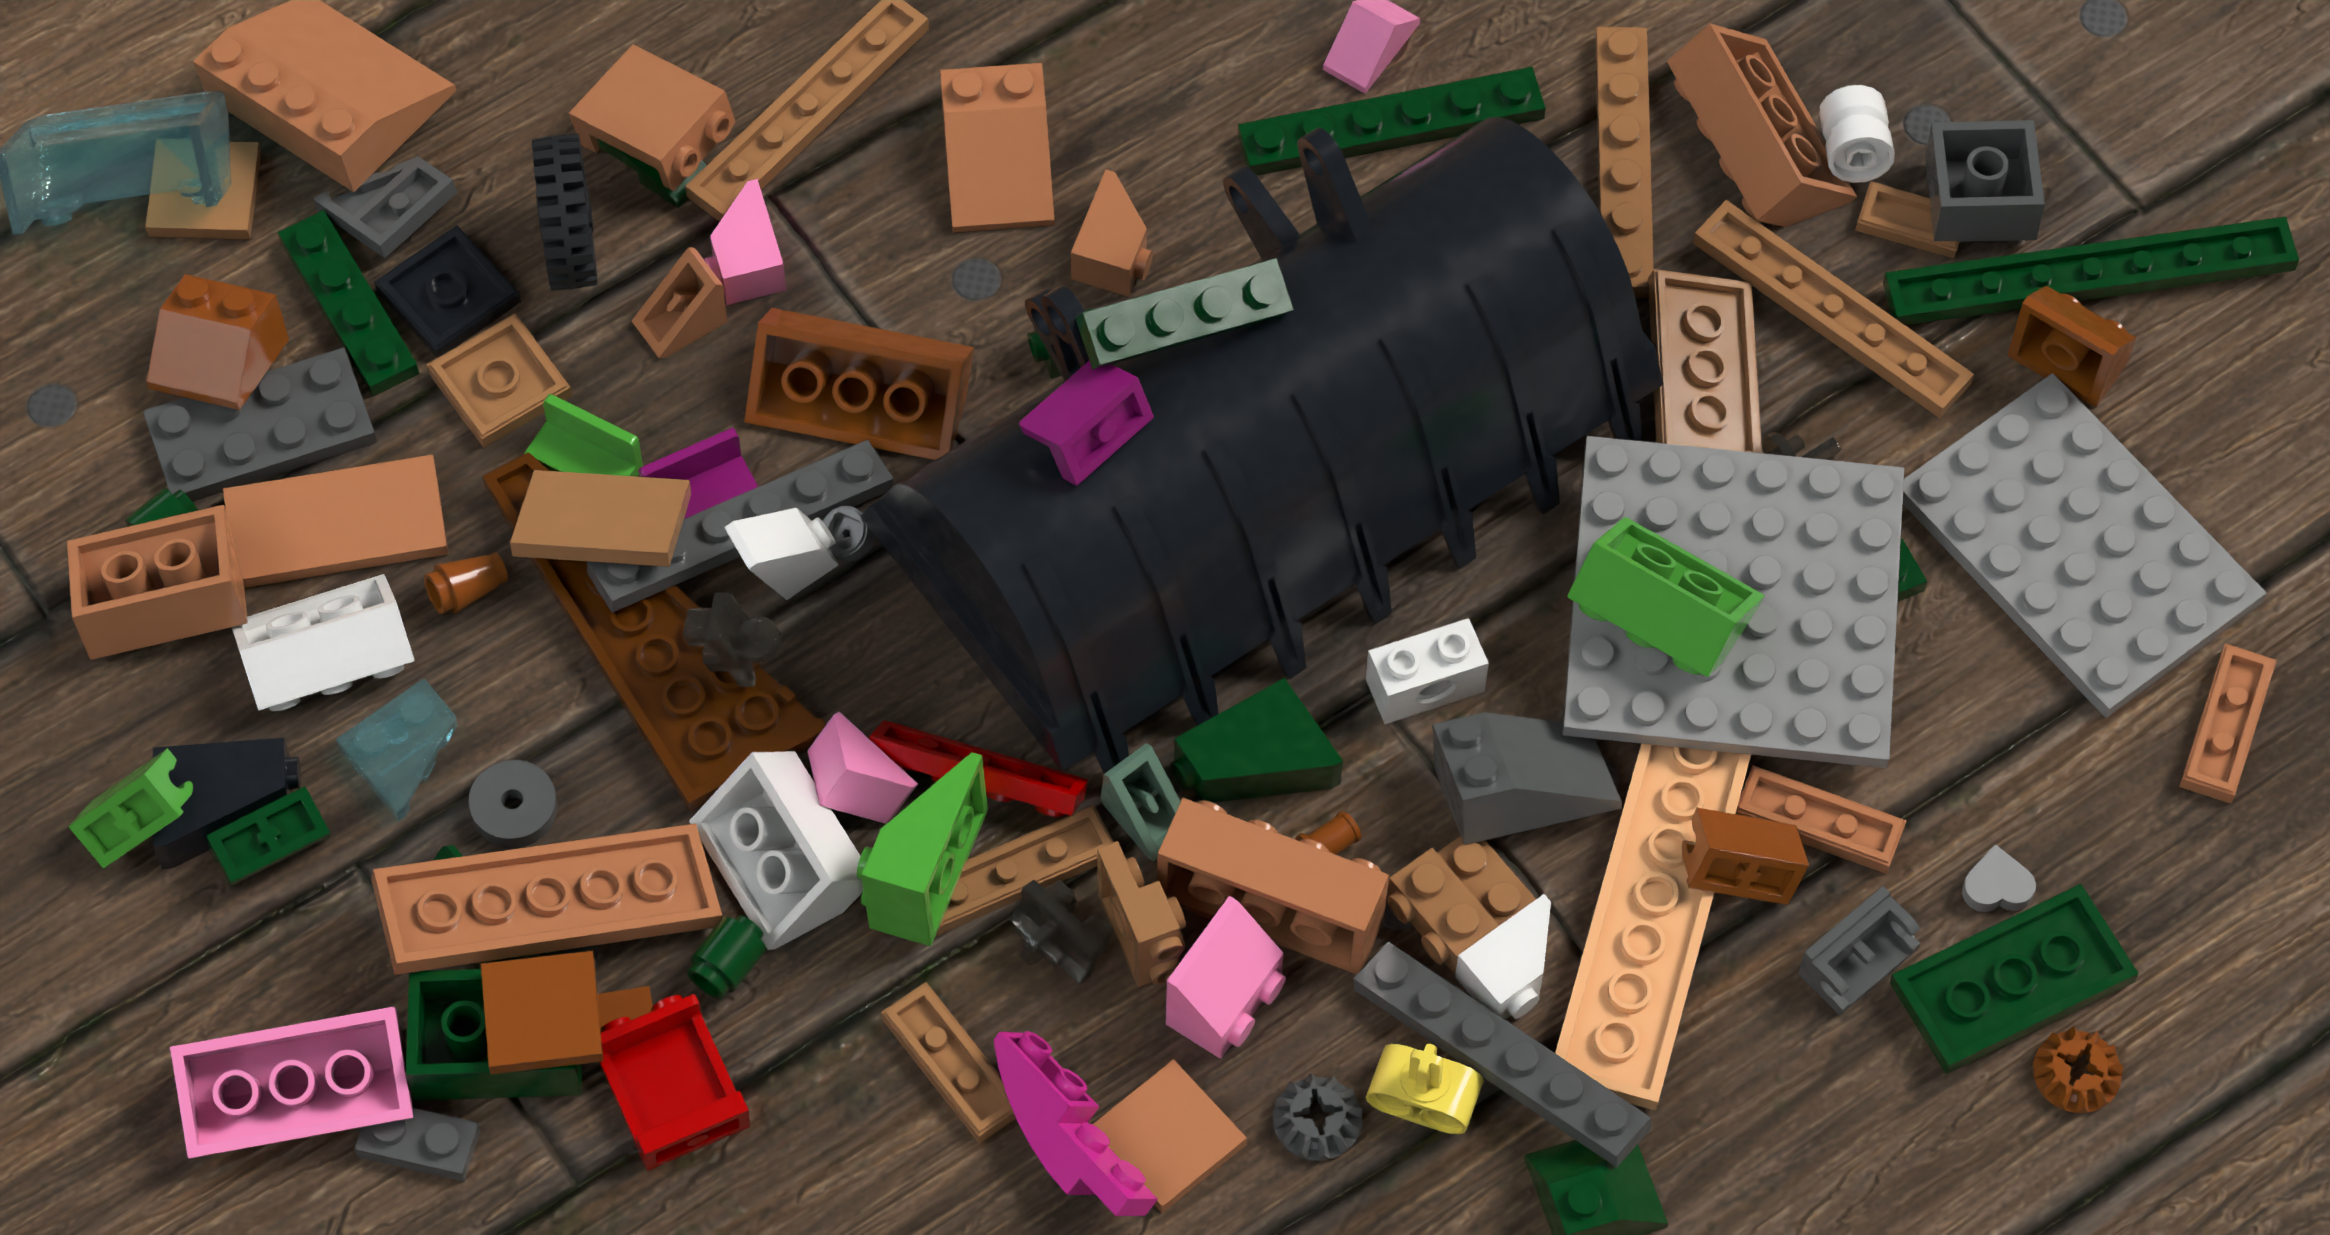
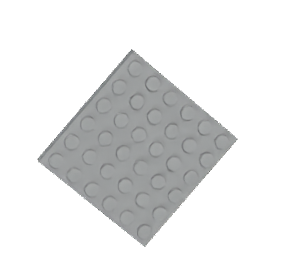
[1562,436,1904,768]

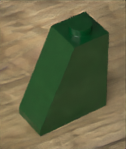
[1171,677,1343,803]

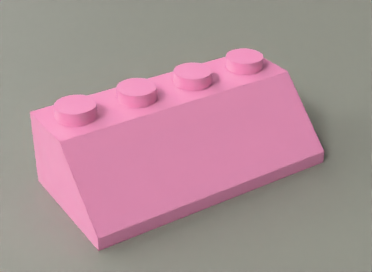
[170,1007,414,1159]

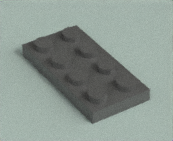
[143,347,377,501]

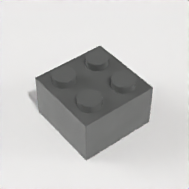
[1925,120,2045,242]

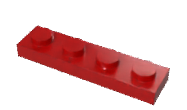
[869,720,1089,817]

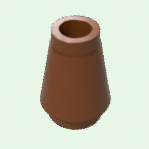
[424,552,508,614]

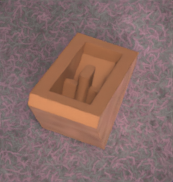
[632,248,727,358]

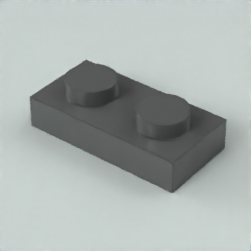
[354,1108,480,1182]

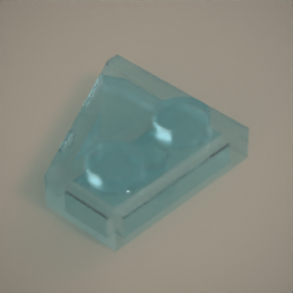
[336,678,458,821]

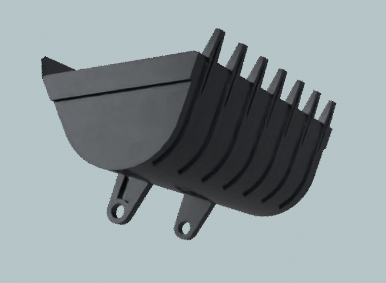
[861,117,1663,774]

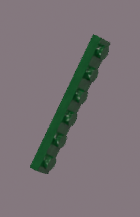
[1237,67,1546,176]

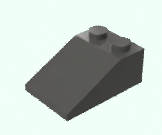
[1432,712,1622,845]

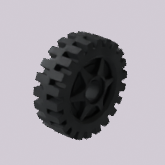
[532,134,598,291]

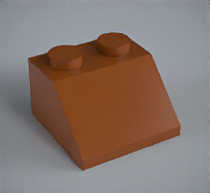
[146,274,289,410]
[2007,286,2136,408]

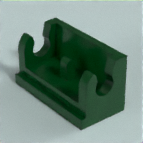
[206,786,331,888]

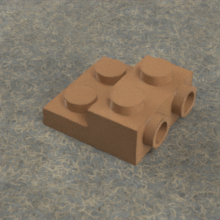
[1387,836,1536,974]
[1097,841,1186,987]

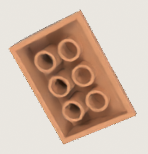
[193,0,456,192]

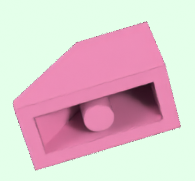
[704,179,786,306]

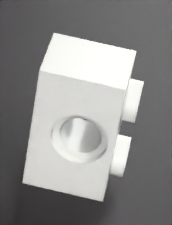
[1366,618,1489,724]

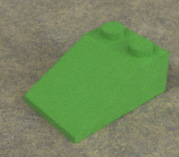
[857,752,988,946]

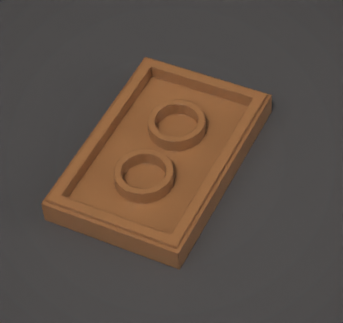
[510,470,692,567]

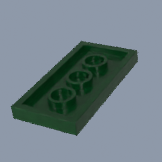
[1889,884,2139,1074]

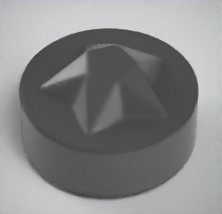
[823,506,875,562]

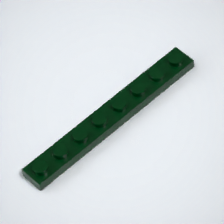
[1883,217,2299,325]

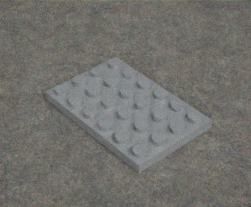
[1903,373,2267,718]

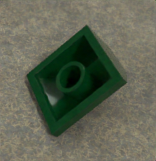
[1524,1140,1668,1235]

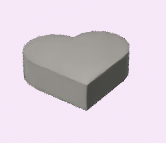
[1962,844,2036,912]

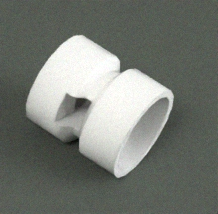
[1819,85,1895,183]

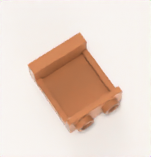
[569,44,735,191]

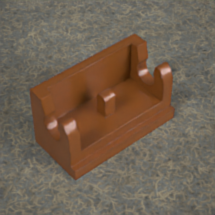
[1682,807,1809,905]

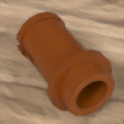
[1295,811,1362,855]

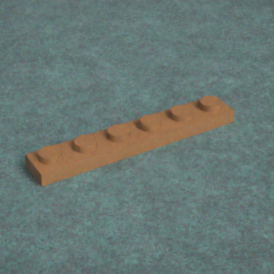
[685,0,929,222]
[1595,27,1654,298]
[1693,200,1974,418]

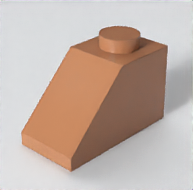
[1071,169,1153,297]

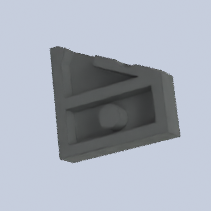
[313,156,458,258]

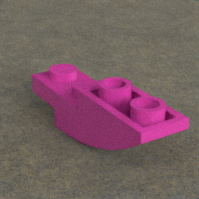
[993,1031,1158,1216]

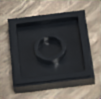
[374,225,521,358]

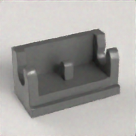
[1798,886,1920,1016]

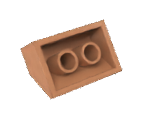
[67,505,248,660]

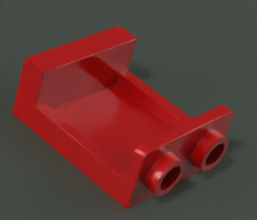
[599,994,750,1171]

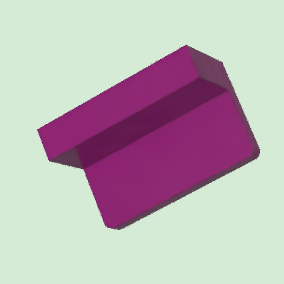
[1019,361,1154,486]
[638,428,758,519]

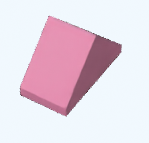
[1323,0,1420,94]
[807,712,918,824]

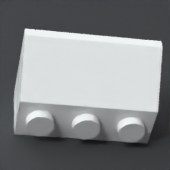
[232,574,415,711]
[689,751,863,950]

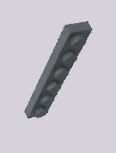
[587,439,893,613]
[1353,942,1651,1168]

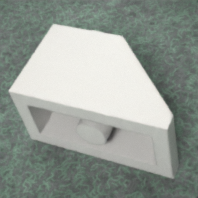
[724,508,839,600]
[1455,894,1551,1019]

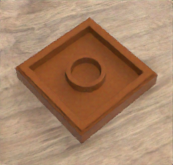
[481,951,604,1074]

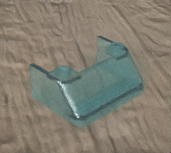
[0,91,231,235]

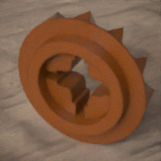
[2033,1026,2124,1113]

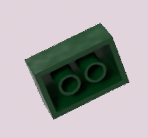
[406,969,582,1101]

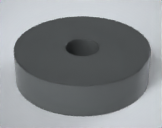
[468,760,558,848]

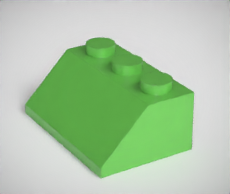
[1567,516,1765,677]

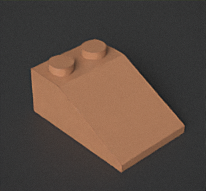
[940,63,1055,233]

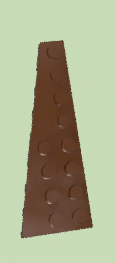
[482,452,826,812]

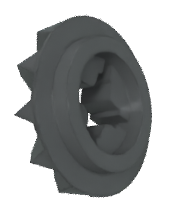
[1273,1073,1362,1161]

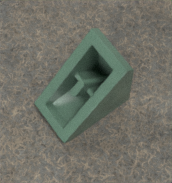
[1100,743,1181,862]

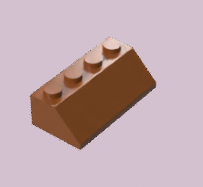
[744,308,974,460]

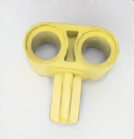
[1366,1044,1484,1135]

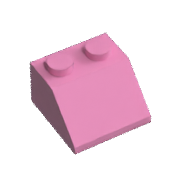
[1166,896,1286,1059]

